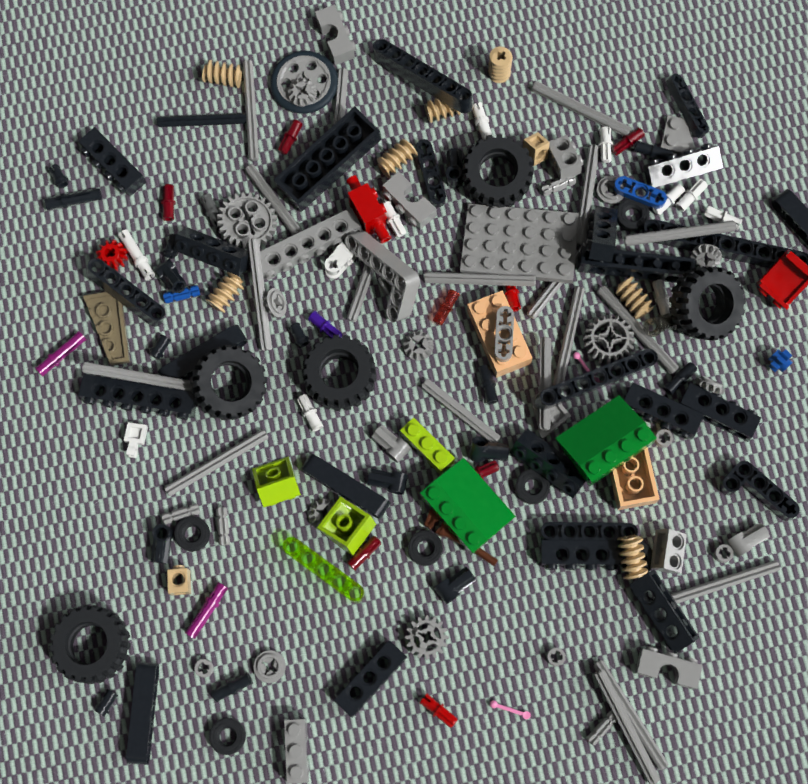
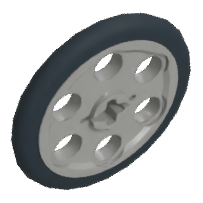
[270,51,338,114]

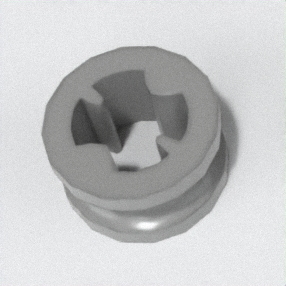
[655,429,673,448]
[714,544,734,563]
[547,648,566,666]
[194,659,214,678]

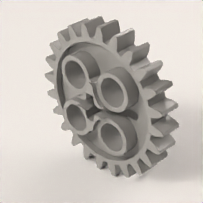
[217,192,277,249]

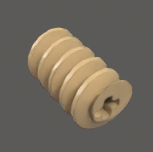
[488,46,512,83]
[202,60,242,88]
[425,98,460,123]
[377,139,418,179]
[205,272,244,313]
[616,276,654,319]
[617,535,648,579]

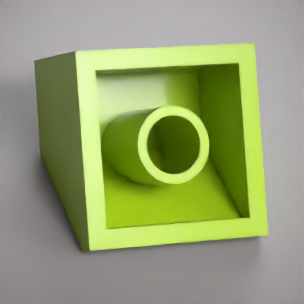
[252,456,301,507]
[317,497,376,555]

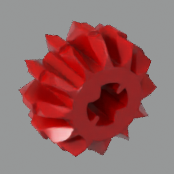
[96,239,128,271]

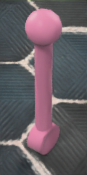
[573,352,600,383]
[490,700,531,719]

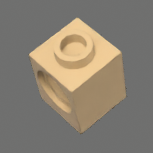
[523,132,550,166]
[167,565,191,596]

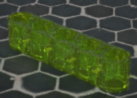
[282,537,365,603]

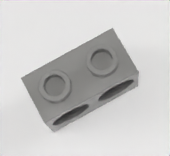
[548,135,583,180]
[650,529,687,574]

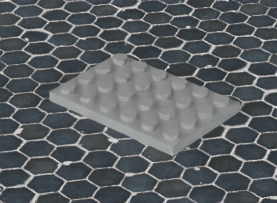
[460,204,579,284]

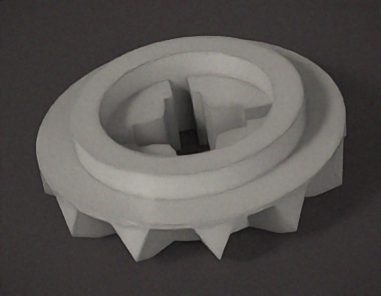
[288,78,317,107]
[596,176,626,205]
[691,244,722,267]
[264,288,287,318]
[403,330,434,361]
[695,376,725,395]
[309,499,335,528]
[254,650,286,683]

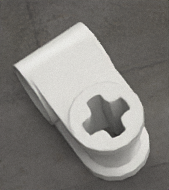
[325,242,357,279]

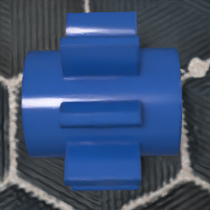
[769,349,793,372]

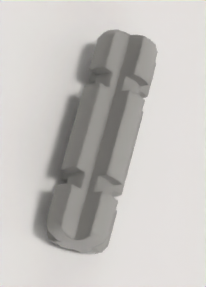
[541,176,576,196]
[162,503,200,524]
[216,507,230,546]
[586,710,617,745]

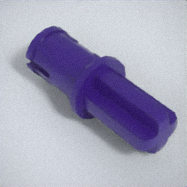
[308,311,342,339]

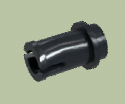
[48,164,69,188]
[163,234,178,259]
[289,322,309,348]
[149,334,171,360]
[94,689,118,717]

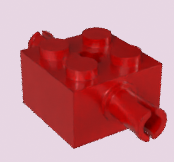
[346,175,391,244]

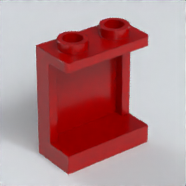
[757,249,808,310]

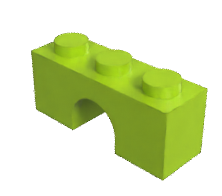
[400,417,455,475]

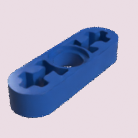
[614,176,667,209]

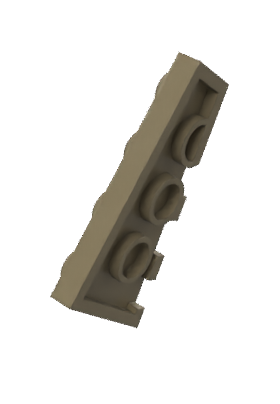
[83,292,130,366]

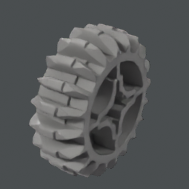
[583,314,635,365]

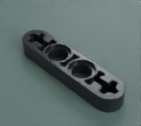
[666,73,709,138]
[416,139,446,207]

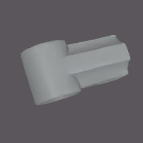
[372,425,411,463]
[727,523,770,558]

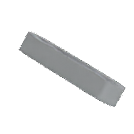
[495,306,514,362]

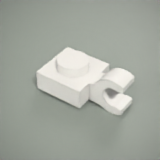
[124,422,148,458]

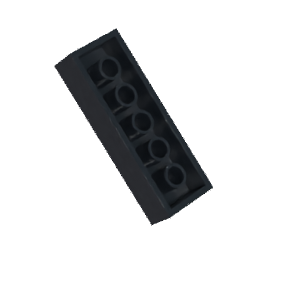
[273,106,382,212]

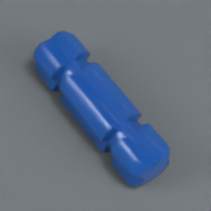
[163,285,200,303]

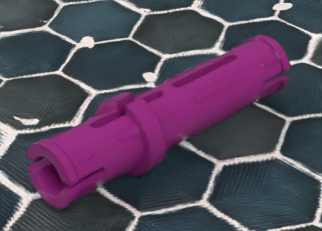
[35,331,87,377]
[185,582,229,639]

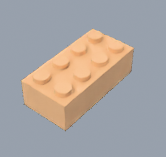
[467,290,532,378]
[609,447,659,510]

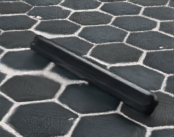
[157,113,247,127]

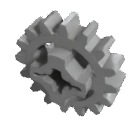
[405,615,449,660]

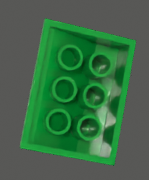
[555,395,657,487]
[420,458,516,556]

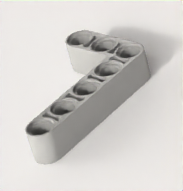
[345,231,420,322]

